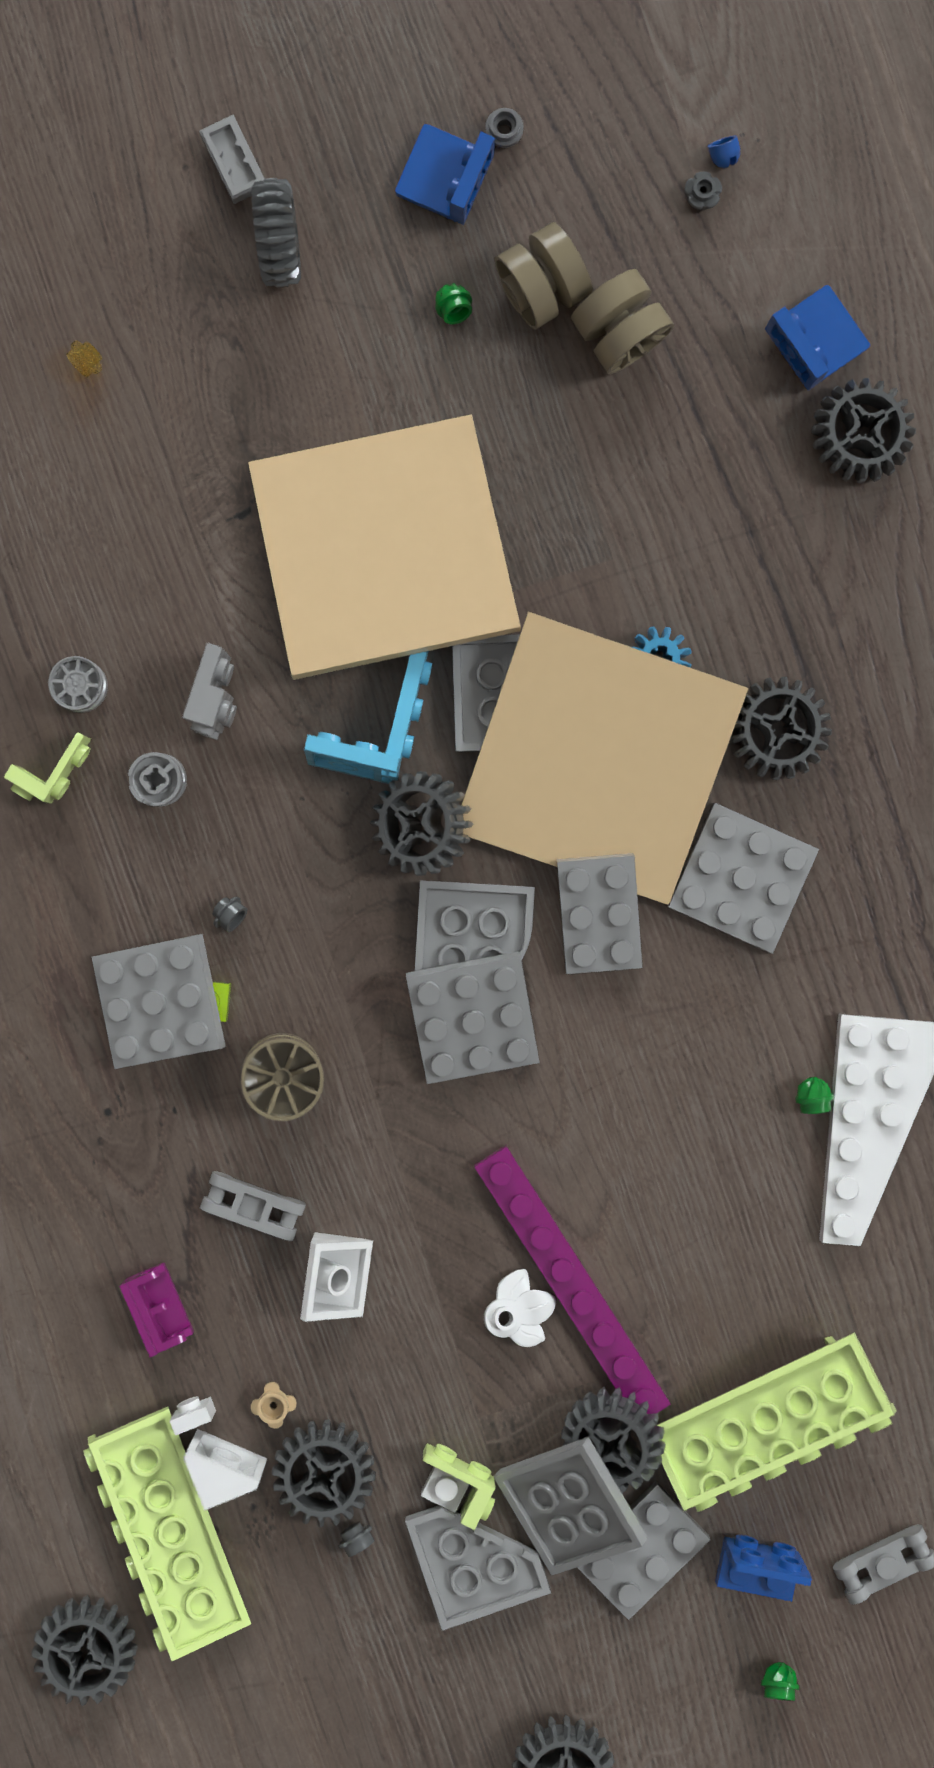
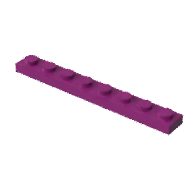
[474,1145,671,1414]

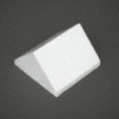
[300,1232,373,1322]
[184,1429,267,1510]

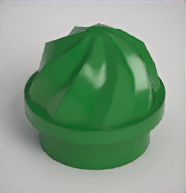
[435,283,472,324]
[795,1077,834,1114]
[761,1662,800,1701]

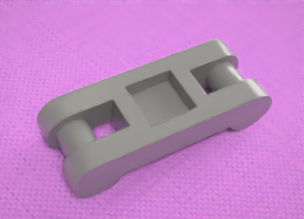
[200,1171,306,1241]
[833,1525,934,1605]

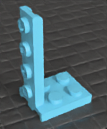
[304,651,433,784]

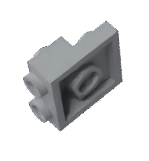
[182,643,237,740]

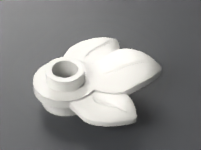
[484,1269,557,1347]

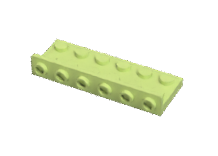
[657,1332,897,1512]
[83,1406,251,1661]

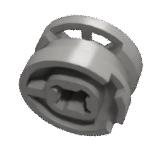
[48,656,108,713]
[128,752,187,806]

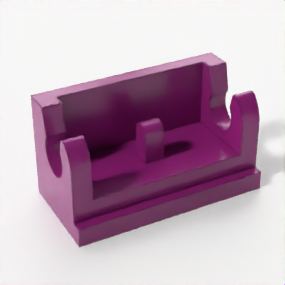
[119,1262,194,1357]

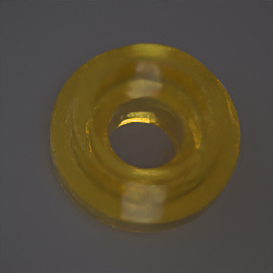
[66,340,102,377]

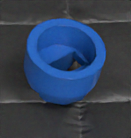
[708,135,741,169]

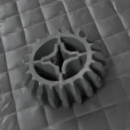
[251,177,301,288]
[811,378,916,484]
[729,677,832,780]
[370,771,474,876]
[561,1387,666,1494]
[272,1419,376,1528]
[31,1595,138,1707]
[512,1715,615,1768]

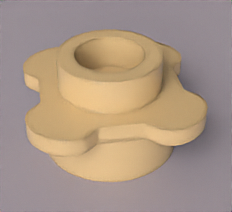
[251,1382,297,1429]

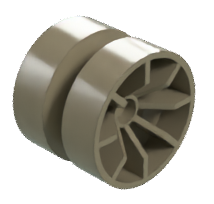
[494,222,593,330]
[571,269,675,374]
[241,1033,324,1121]

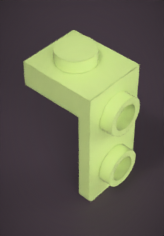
[4,732,91,803]
[423,1444,495,1530]

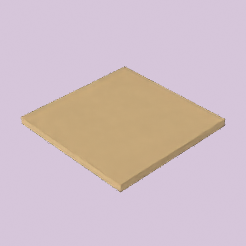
[248,414,521,680]
[461,612,749,905]

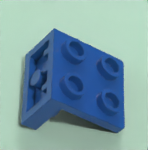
[395,124,495,225]
[765,285,870,391]
[715,1535,812,1602]

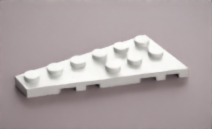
[820,1014,934,1246]

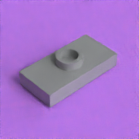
[199,115,264,204]

